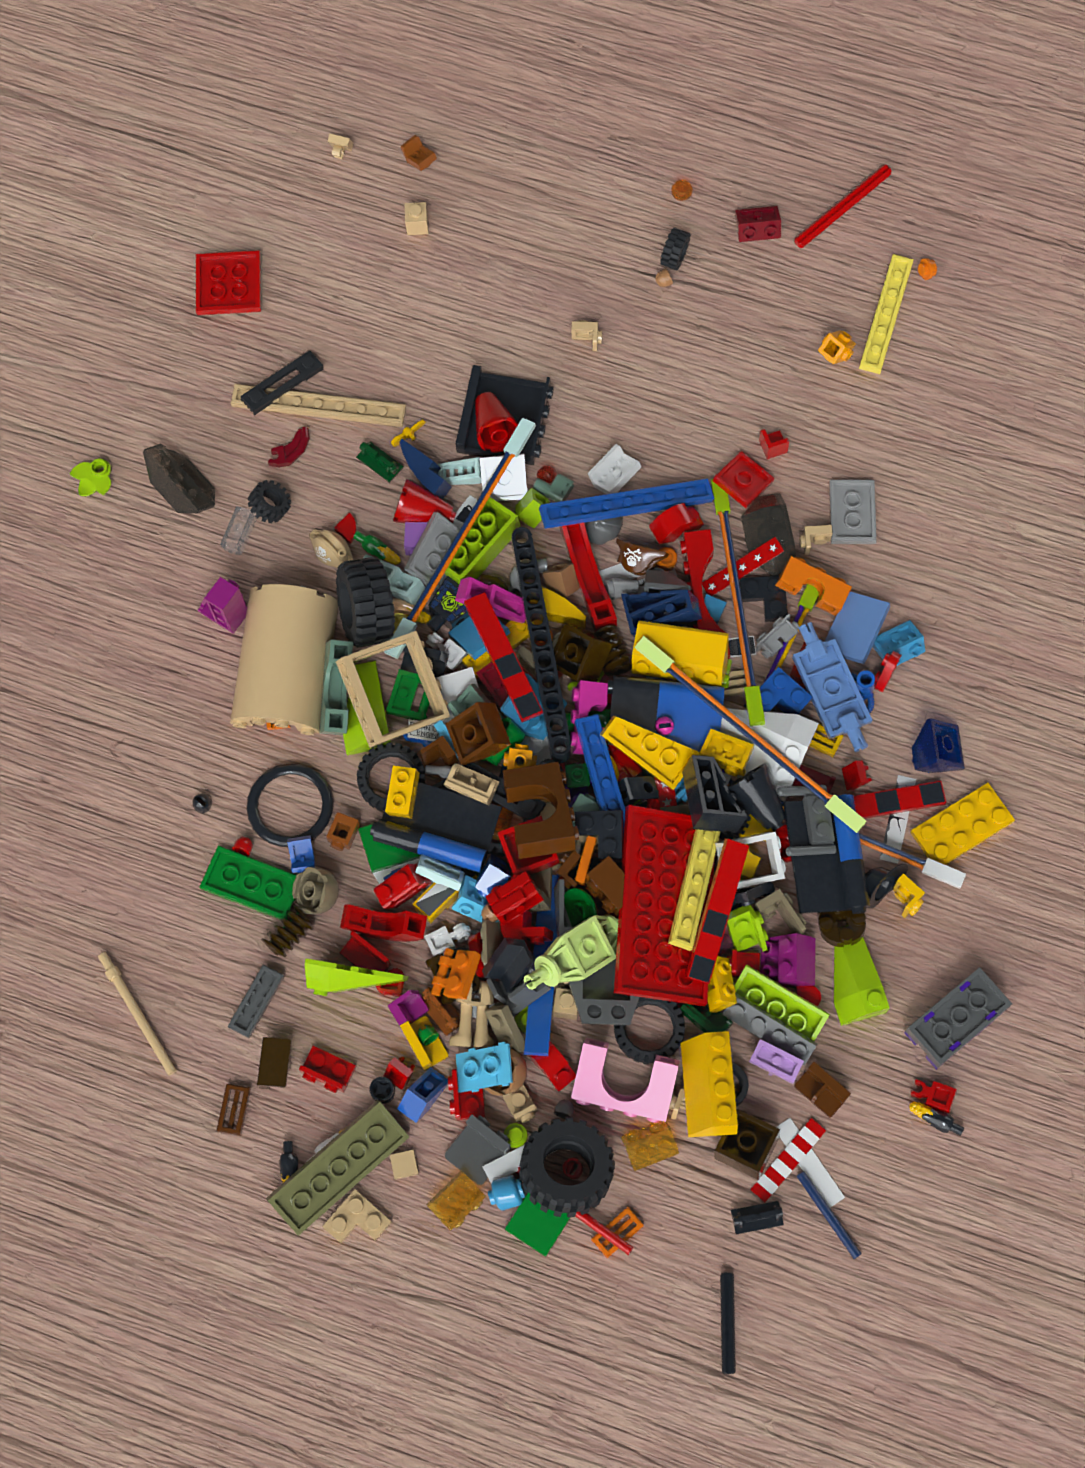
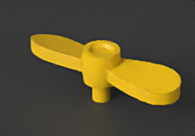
[391,419,426,447]

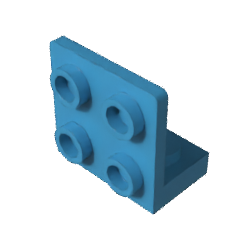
[501,673,567,740]

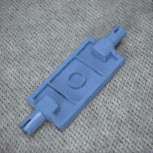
[792,622,873,752]

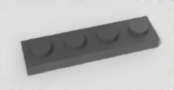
[722,993,818,1066]

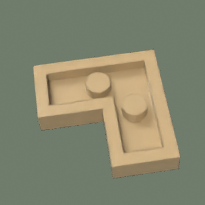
[322,1189,392,1244]

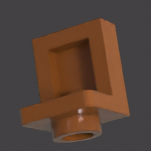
[400,135,437,171]

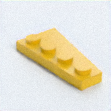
[600,716,700,790]

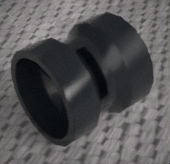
[370,1077,395,1104]

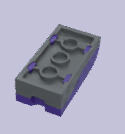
[904,967,1012,1070]

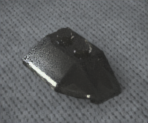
[143,444,215,514]
[741,493,796,576]

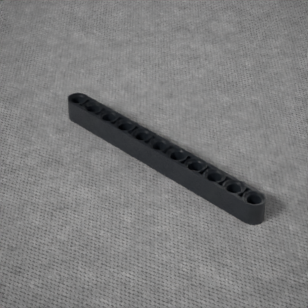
[512,527,571,763]

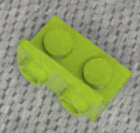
[727,905,768,952]

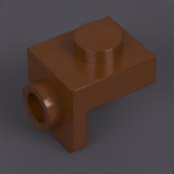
[556,850,581,889]

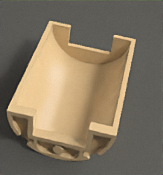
[230,584,338,735]

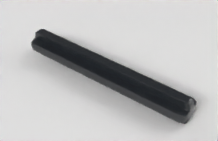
[720,1272,736,1374]

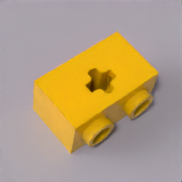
[385,765,420,819]

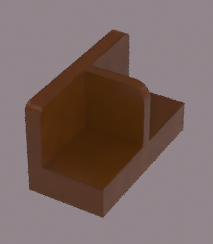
[794,1062,851,1118]

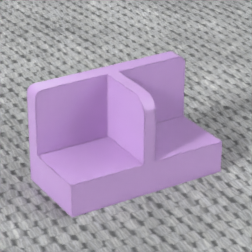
[749,1039,804,1084]

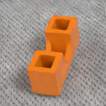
[775,556,852,616]

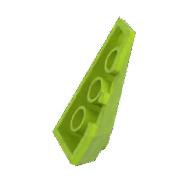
[343,661,391,756]
[833,925,890,1026]
[305,958,409,996]

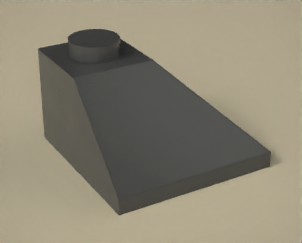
[644,568,690,593]

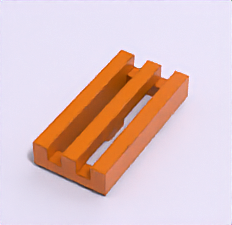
[575,836,597,886]
[591,1207,644,1259]

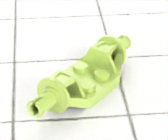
[524,914,619,990]

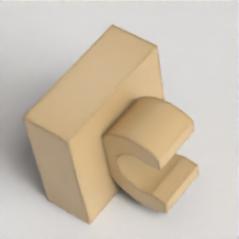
[327,134,354,159]

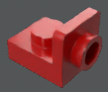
[726,949,760,977]

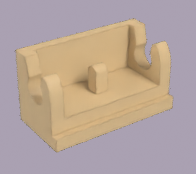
[444,763,500,805]

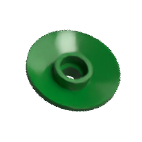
[564,888,597,927]

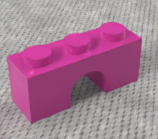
[570,680,608,755]

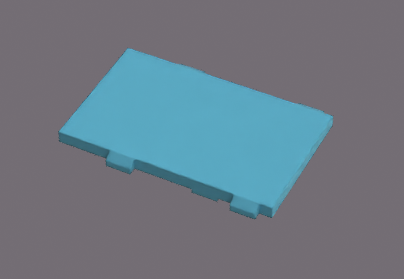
[456,1042,513,1093]

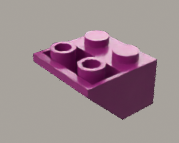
[760,933,816,988]

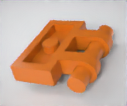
[431,948,481,1000]

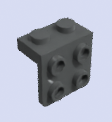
[445,1115,511,1185]

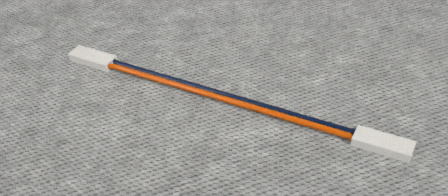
[722,772,966,889]

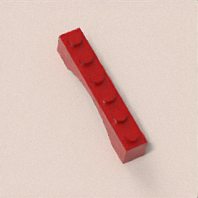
[559,499,617,632]
[680,529,730,659]

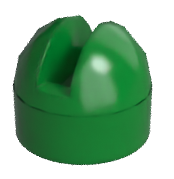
[418,1024,439,1046]

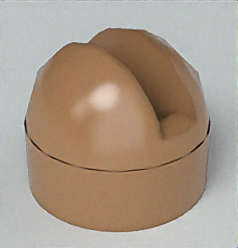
[655,268,673,287]
[481,903,498,922]

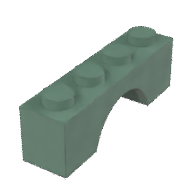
[319,640,353,735]

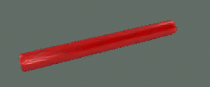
[794,164,892,248]

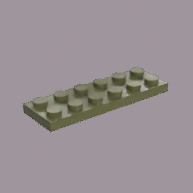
[266,1100,409,1236]

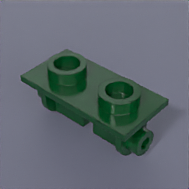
[356,441,404,483]

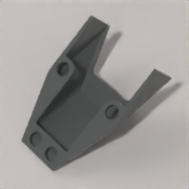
[553,880,639,1025]

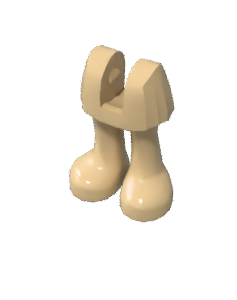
[449,981,494,1048]

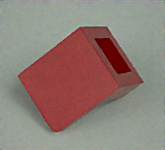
[759,429,789,460]

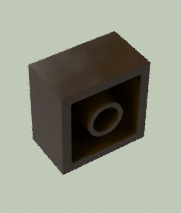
[548,623,613,682]
[714,1108,780,1180]

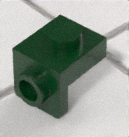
[565,763,590,789]

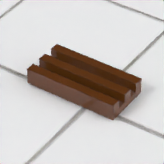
[216,1084,251,1136]

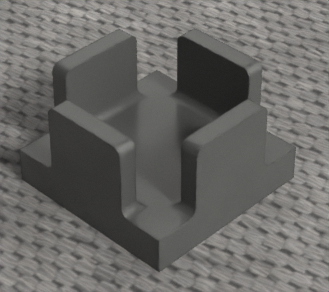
[486,951,551,1016]

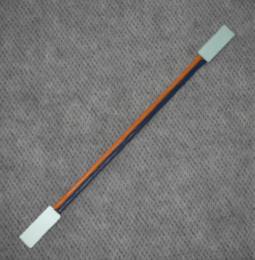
[384,418,536,659]

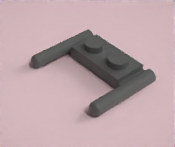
[777,785,836,856]

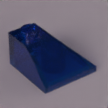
[912,718,965,773]

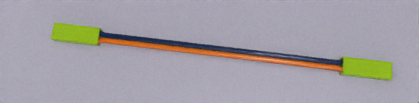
[711,479,765,726]

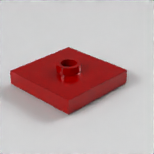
[712,451,775,509]

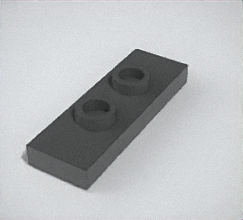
[228,964,285,1039]

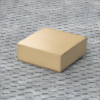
[390,1150,419,1180]

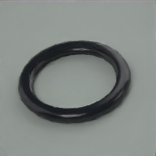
[246,763,334,847]

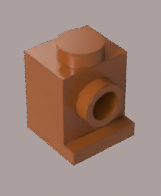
[326,812,361,851]

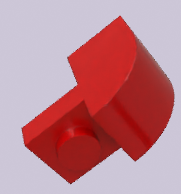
[649,503,704,544]
[500,911,553,951]
[528,1042,576,1092]

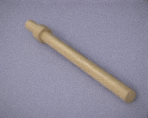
[98,952,177,1076]

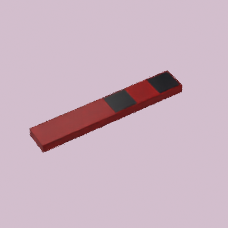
[464,592,543,723]
[854,781,947,819]
[685,839,749,984]

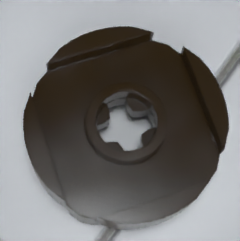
[818,911,866,947]

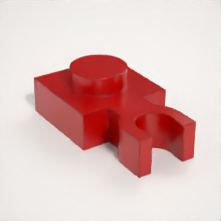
[911,1079,957,1114]

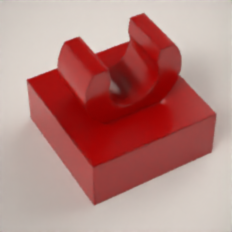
[842,761,872,790]
[383,1057,415,1090]

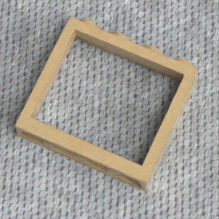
[336,631,450,748]

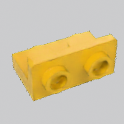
[700,729,754,776]
[893,873,925,918]
[708,956,737,1013]

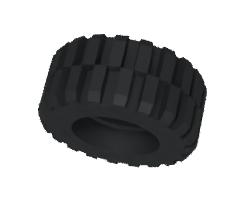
[336,557,395,648]
[519,1117,615,1218]

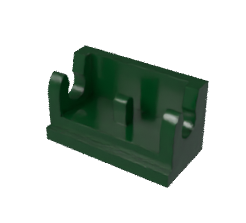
[680,1002,733,1033]

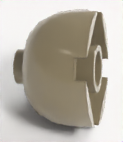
[292,867,339,914]

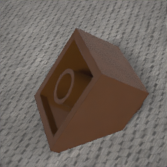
[446,702,511,765]

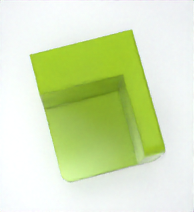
[515,488,549,528]

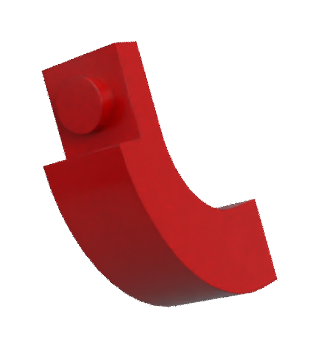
[340,904,427,942]

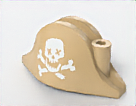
[309,529,353,568]

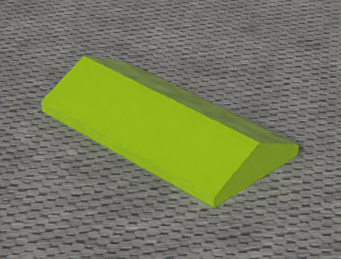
[734,965,830,1041]

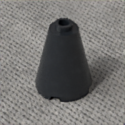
[727,764,785,831]

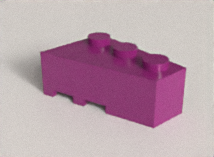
[198,577,247,634]

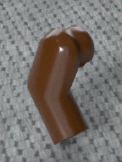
[480,574,508,591]

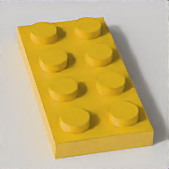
[910,783,1015,865]

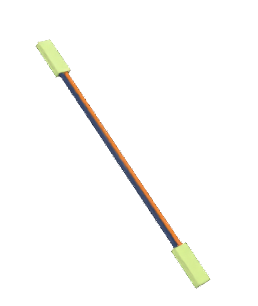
[634,636,867,833]

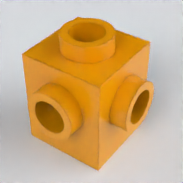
[818,330,856,364]
[503,744,537,770]

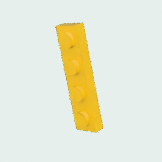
[462,620,542,678]

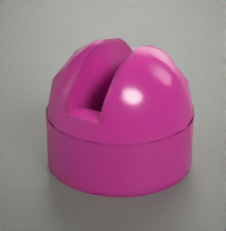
[655,716,674,735]

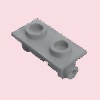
[756,614,799,659]

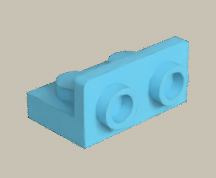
[452,875,499,923]

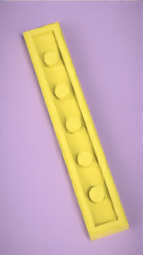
[859,254,914,374]
[668,829,721,951]

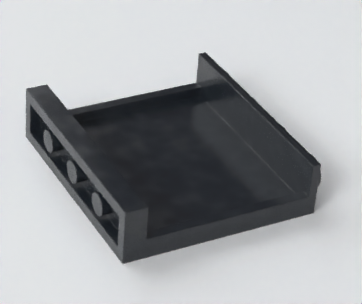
[455,365,554,465]

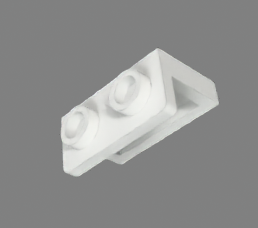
[588,444,641,494]

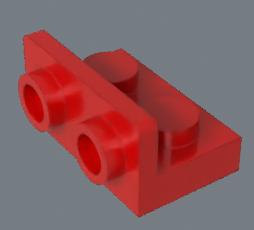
[298,1046,357,1093]
[448,1069,485,1121]

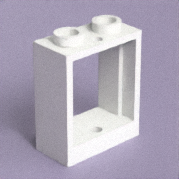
[715,832,786,889]

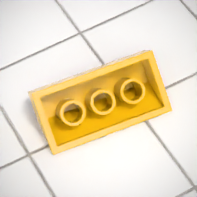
[632,621,729,687]
[681,1031,738,1137]

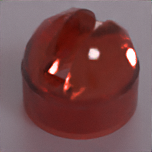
[537,465,556,484]

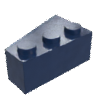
[621,589,703,637]

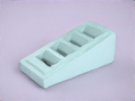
[438,457,482,485]

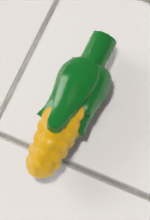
[353,531,401,565]

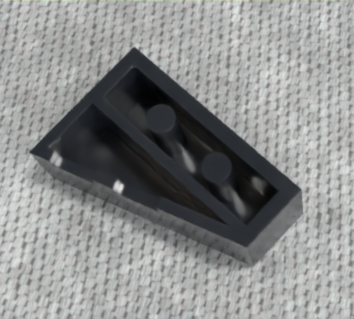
[682,755,747,833]

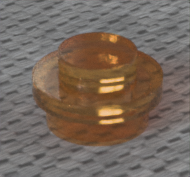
[671,180,693,201]

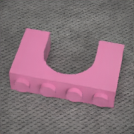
[571,1038,680,1123]

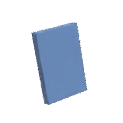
[824,592,891,664]

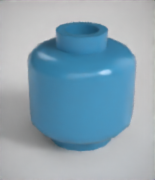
[488,1175,526,1211]

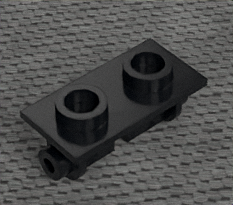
[731,1201,784,1235]

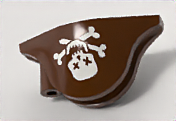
[616,538,669,576]

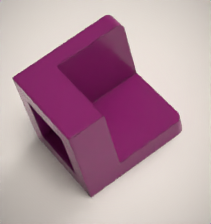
[388,990,429,1026]

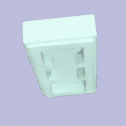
[415,854,464,891]

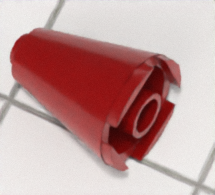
[475,392,518,453]
[393,479,456,523]

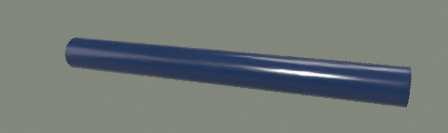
[796,1171,862,1259]

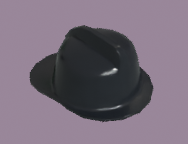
[866,863,908,908]

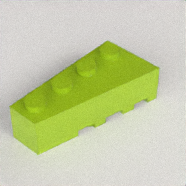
[445,497,521,584]

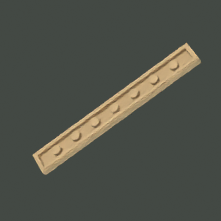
[231,384,406,427]

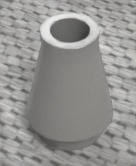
[604,578,639,600]

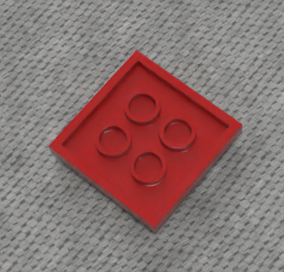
[196,251,261,315]

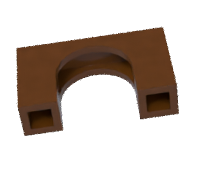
[503,762,579,859]

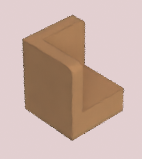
[543,564,579,597]

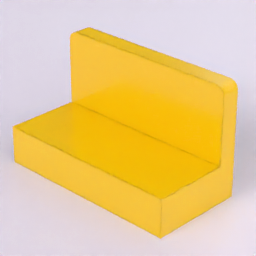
[400,1016,449,1071]

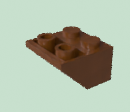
[585,856,624,918]

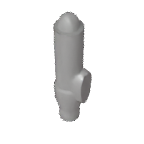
[424,765,452,778]

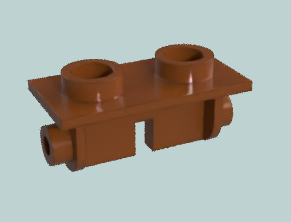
[422,987,460,1036]

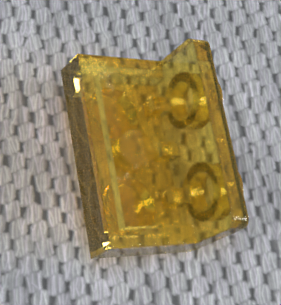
[621,1121,679,1171]
[426,1170,486,1231]

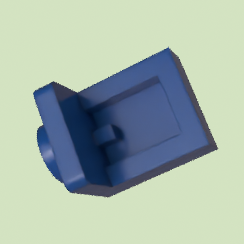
[287,835,315,874]

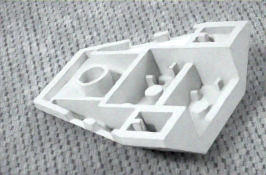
[720,708,819,802]

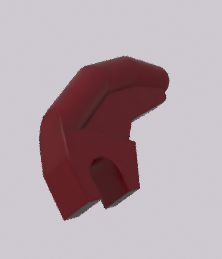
[268,427,310,468]

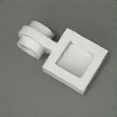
[426,632,468,671]
[424,923,471,957]

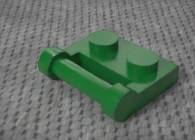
[386,669,430,721]

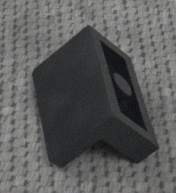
[400,645,449,678]
[482,938,534,993]

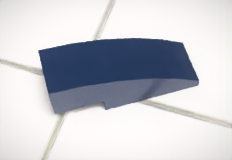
[399,439,452,500]

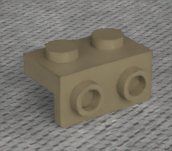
[484,1001,525,1053]

